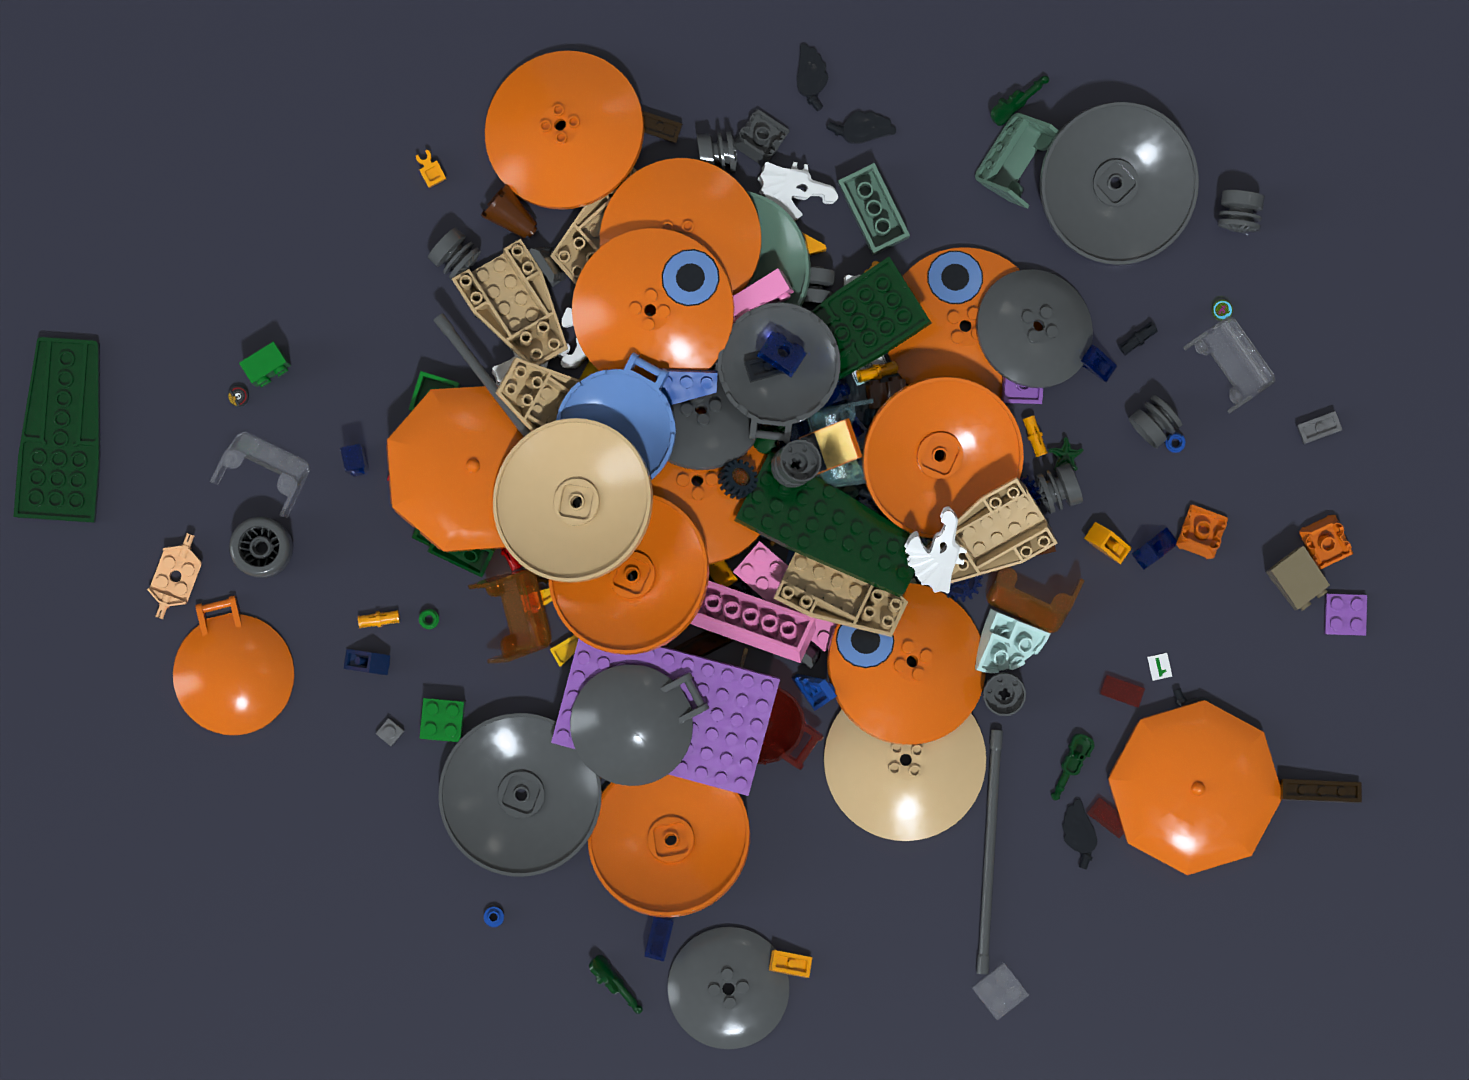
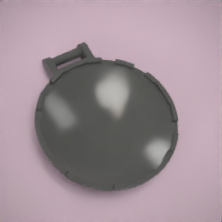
[718,303,841,444]
[570,664,710,786]

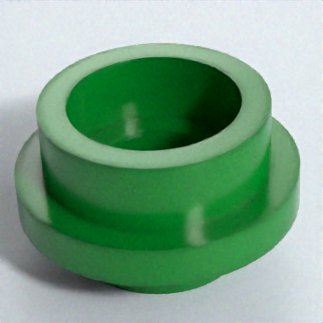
[419,609,439,629]

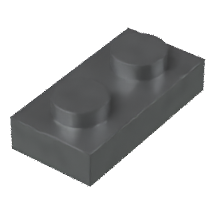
[1297,411,1342,444]

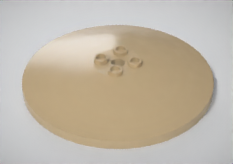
[493,418,653,583]
[824,709,986,841]

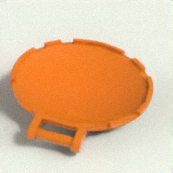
[173,595,295,735]

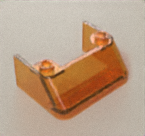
[986,567,1085,633]
[468,569,552,664]

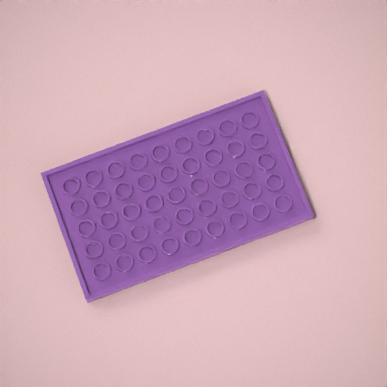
[551,639,780,796]

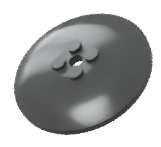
[976,269,1093,388]
[668,375,761,470]
[668,927,789,1049]

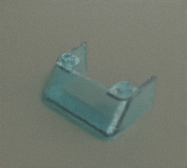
[808,399,874,487]

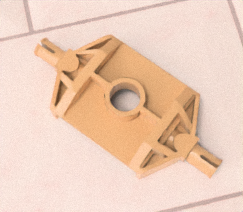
[147,533,202,619]

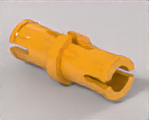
[856,361,898,383]
[1022,415,1048,457]
[358,610,400,628]

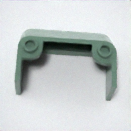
[975,113,1059,209]

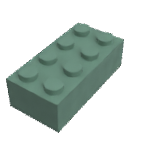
[838,163,910,256]

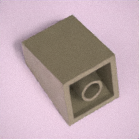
[1266,546,1330,611]

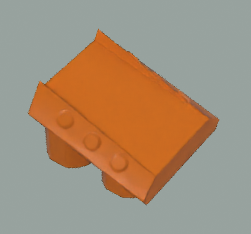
[1176,504,1228,559]
[1299,515,1353,570]

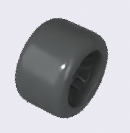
[229,516,293,578]

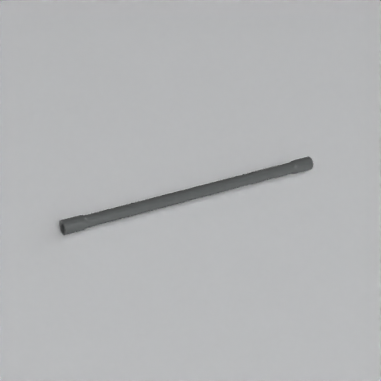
[433,313,582,508]
[976,730,1003,974]

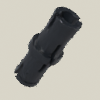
[1118,322,1158,356]

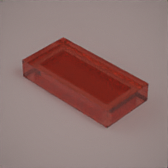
[1100,675,1145,708]
[1087,798,1124,839]

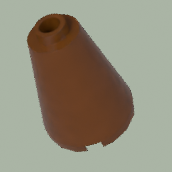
[480,184,537,238]

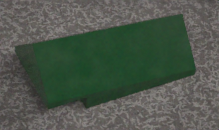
[412,529,496,578]

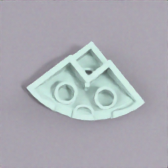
[975,608,1051,673]

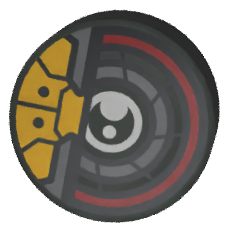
[228,386,249,407]

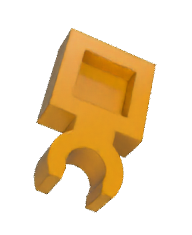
[416,150,446,188]

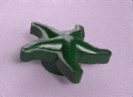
[1048,437,1084,471]

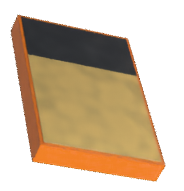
[799,418,863,475]

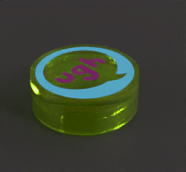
[1212,300,1233,321]

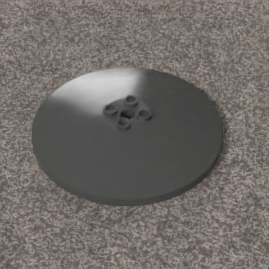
[1040,102,1199,265]
[439,713,602,877]

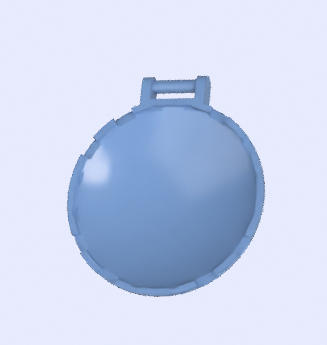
[556,352,676,480]

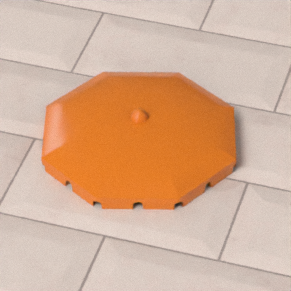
[386,385,524,552]
[1108,700,1281,875]

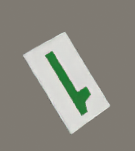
[1147,653,1172,681]

